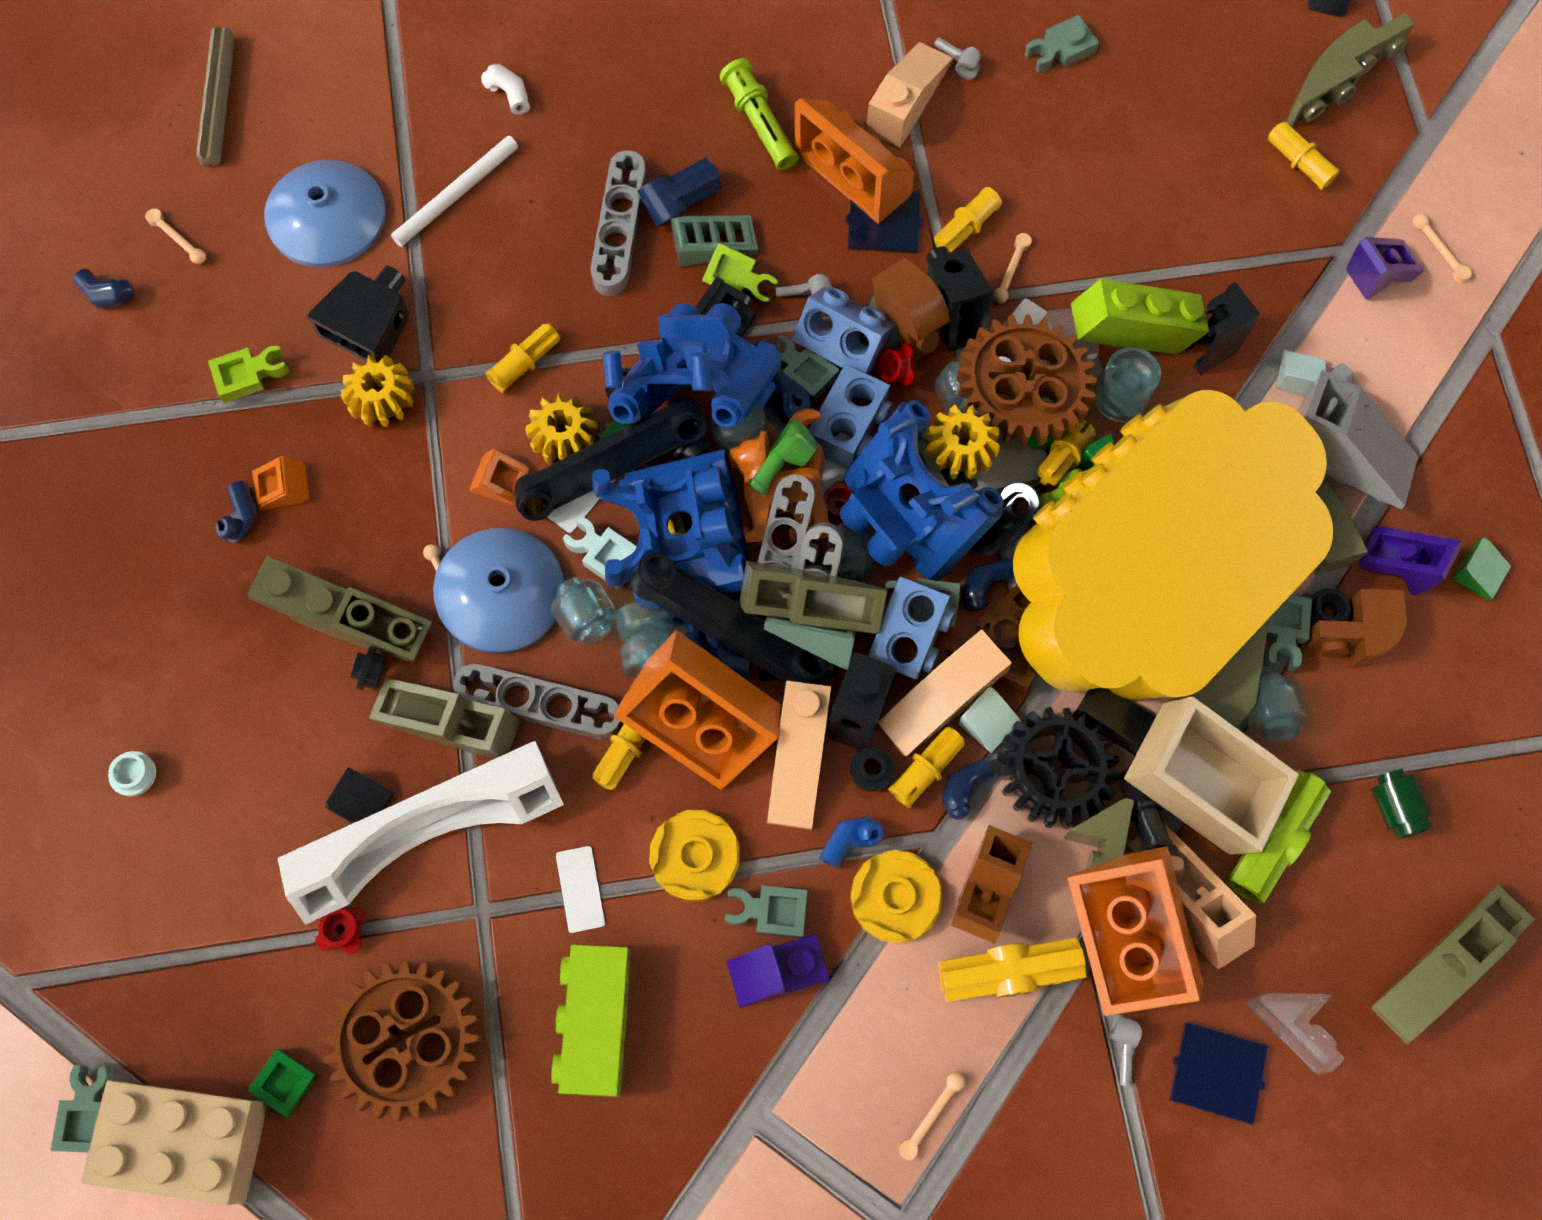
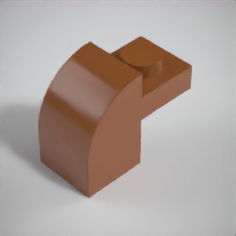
[872,258,950,362]
[1305,589,1407,668]
[951,825,1032,944]

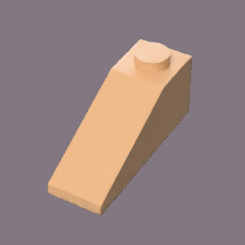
[866,42,953,148]
[767,680,831,830]
[1127,823,1256,970]

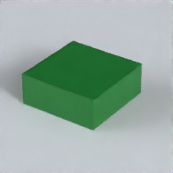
[247,1049,320,1118]

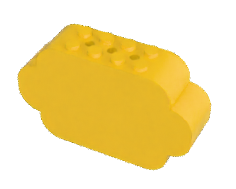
[1013,390,1333,700]

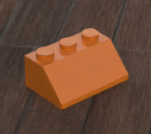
[795,98,914,224]
[614,630,782,790]
[1067,846,1204,1016]

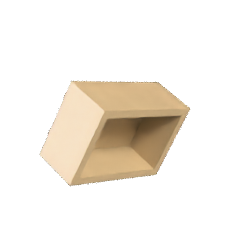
[1124,696,1299,855]
[80,1080,268,1205]

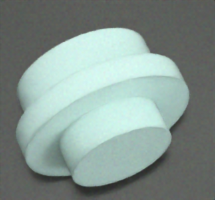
[108,751,156,797]

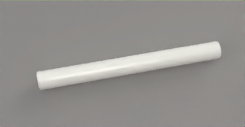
[391,135,519,247]

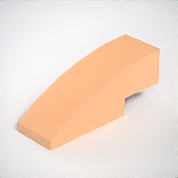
[877,630,1012,758]

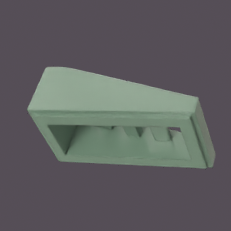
[671,215,758,267]
[764,616,856,670]

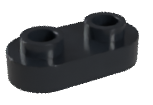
[971,483,1044,556]

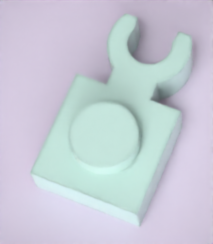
[563,517,637,589]

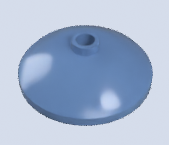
[264,160,386,268]
[433,528,565,654]

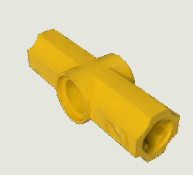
[938,937,1086,1003]

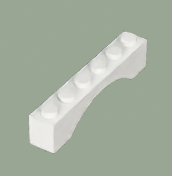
[278,741,564,925]

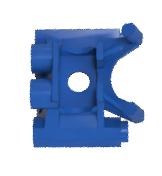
[603,303,782,428]
[840,400,1004,581]
[592,449,749,611]

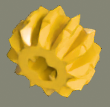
[341,355,415,428]
[526,393,599,464]
[925,404,1000,481]

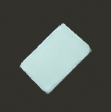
[1276,350,1326,395]
[958,686,1021,754]

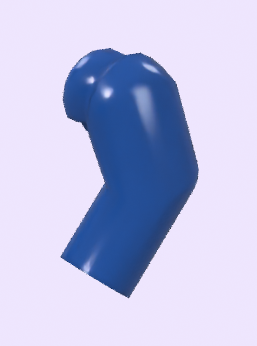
[819,817,884,869]

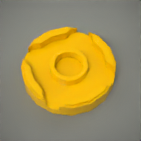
[649,810,740,902]
[850,850,943,944]

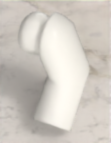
[481,64,530,115]

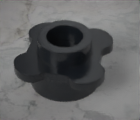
[670,430,710,462]

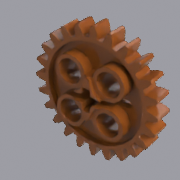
[956,314,1097,446]
[322,960,482,1121]

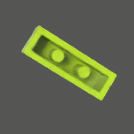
[1071,278,1209,355]
[551,945,631,1097]

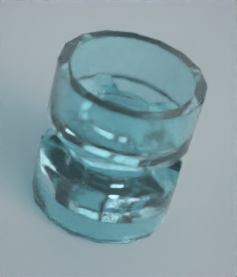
[1094,347,1161,422]
[615,601,675,678]

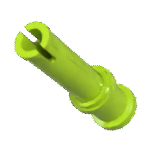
[720,58,799,171]

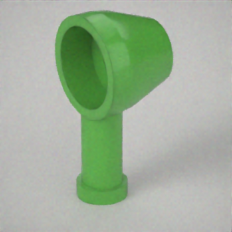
[747,418,818,496]

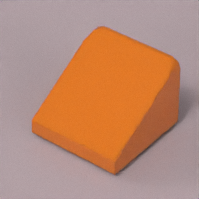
[469,449,531,505]
[252,456,310,511]

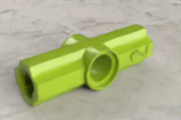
[1226,770,1331,905]

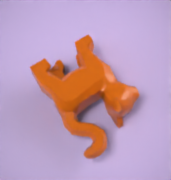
[729,408,829,545]

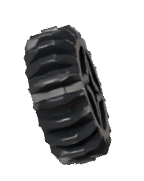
[997,707,1120,829]

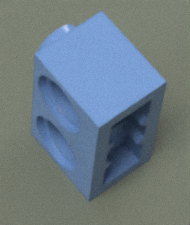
[792,286,896,374]
[809,364,893,469]
[868,576,957,680]

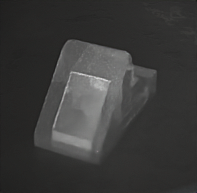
[1246,993,1345,1074]

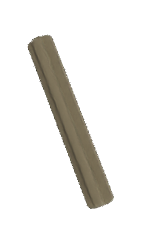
[196,27,235,166]

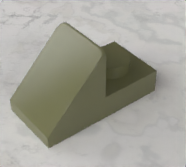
[1063,798,1134,868]

